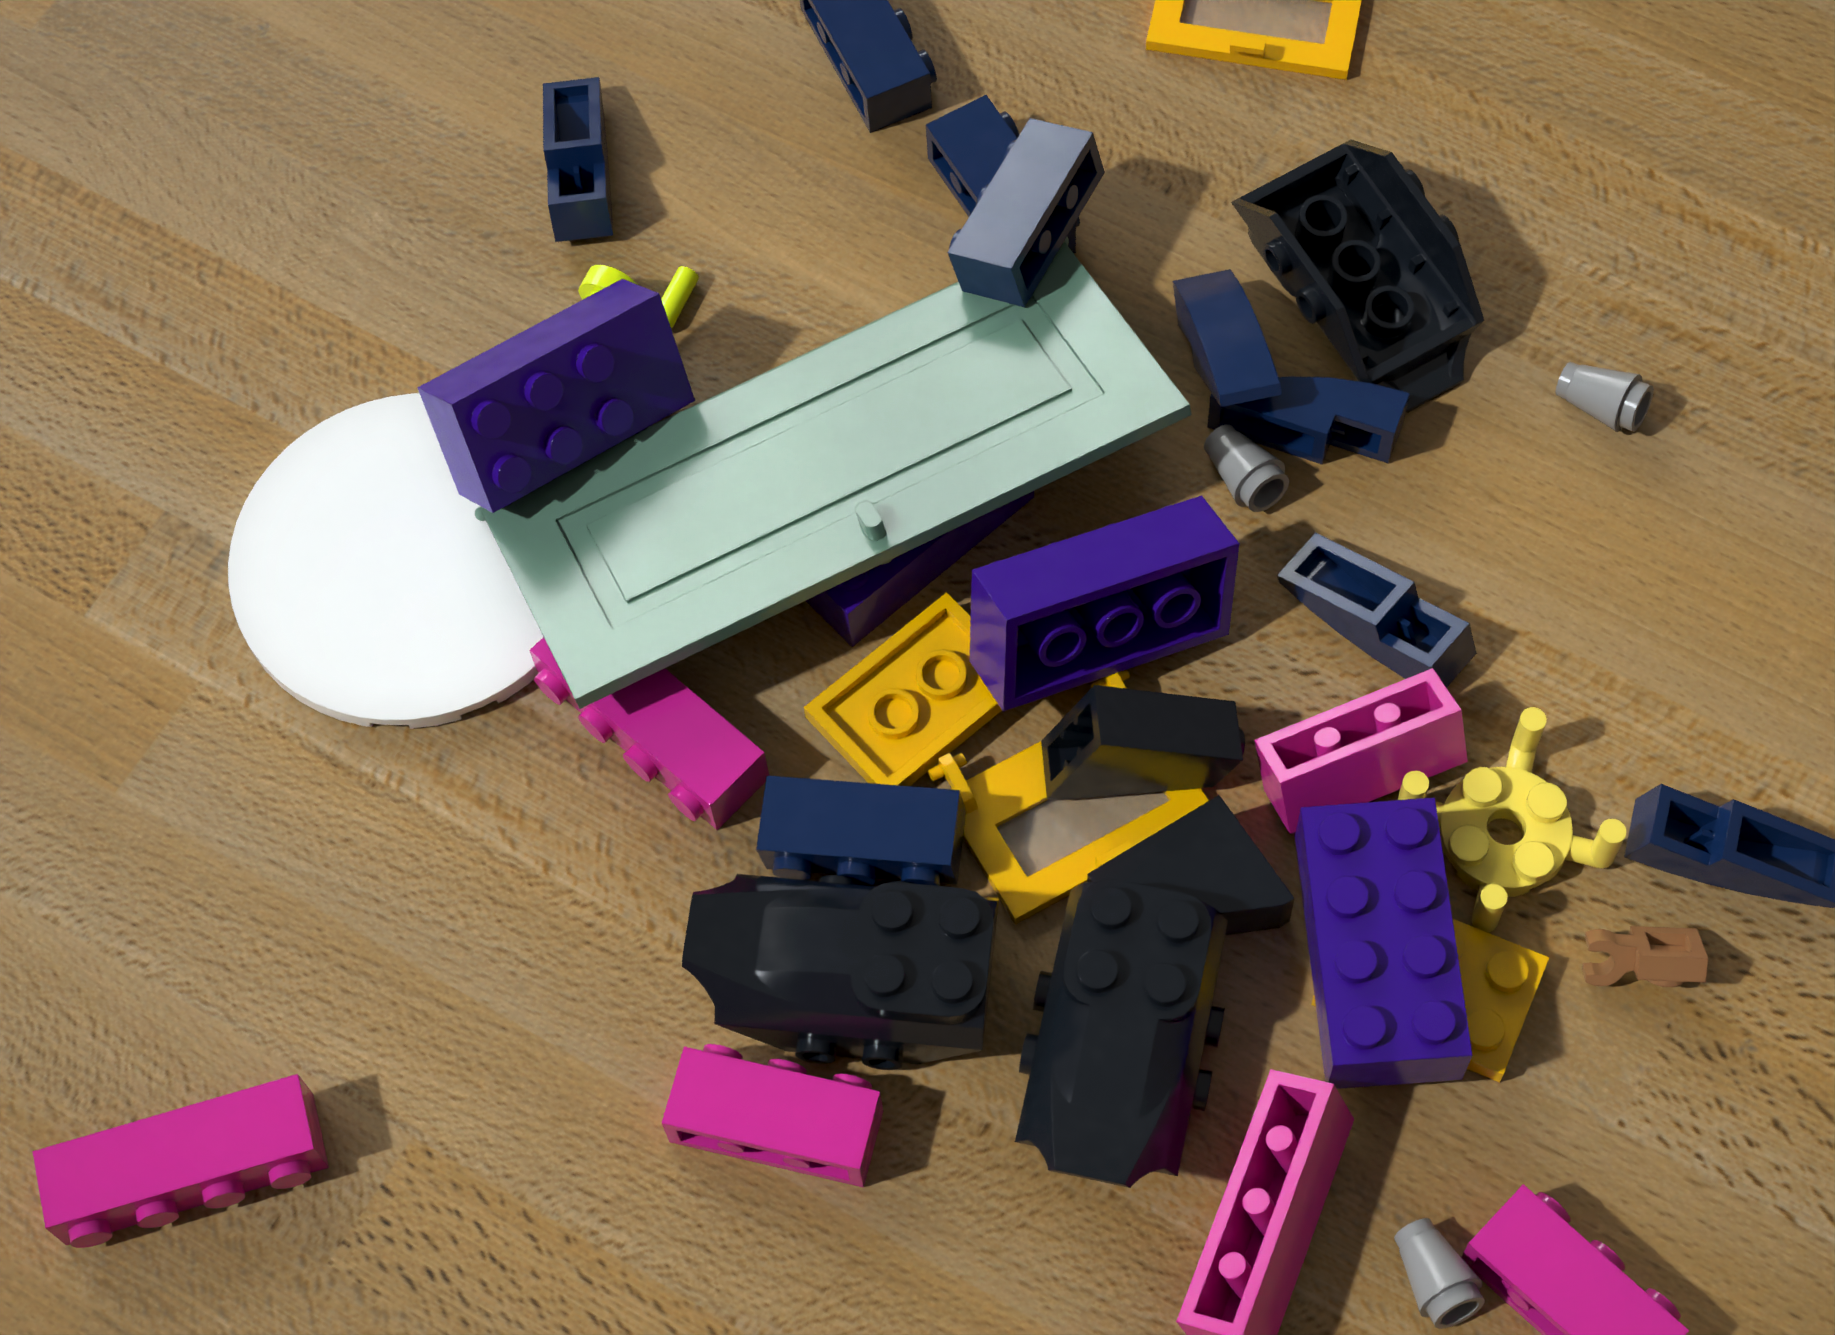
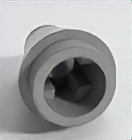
[1556,362,1654,432]
[1204,424,1289,512]
[1394,1218,1485,1329]

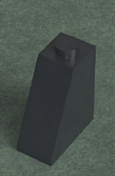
[1041,685,1245,800]
[1087,795,1295,935]

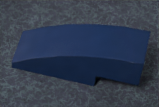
[543,77,613,242]
[1173,269,1282,407]
[1207,376,1410,465]
[1277,532,1477,688]
[1624,784,1835,908]

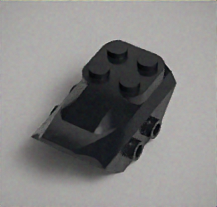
[1231,139,1484,413]
[682,874,999,1070]
[1015,879,1228,1188]

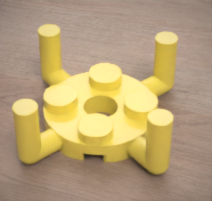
[1397,707,1627,933]

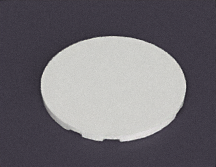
[228,393,543,729]

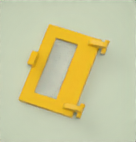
[1146,0,1362,80]
[928,670,1209,925]

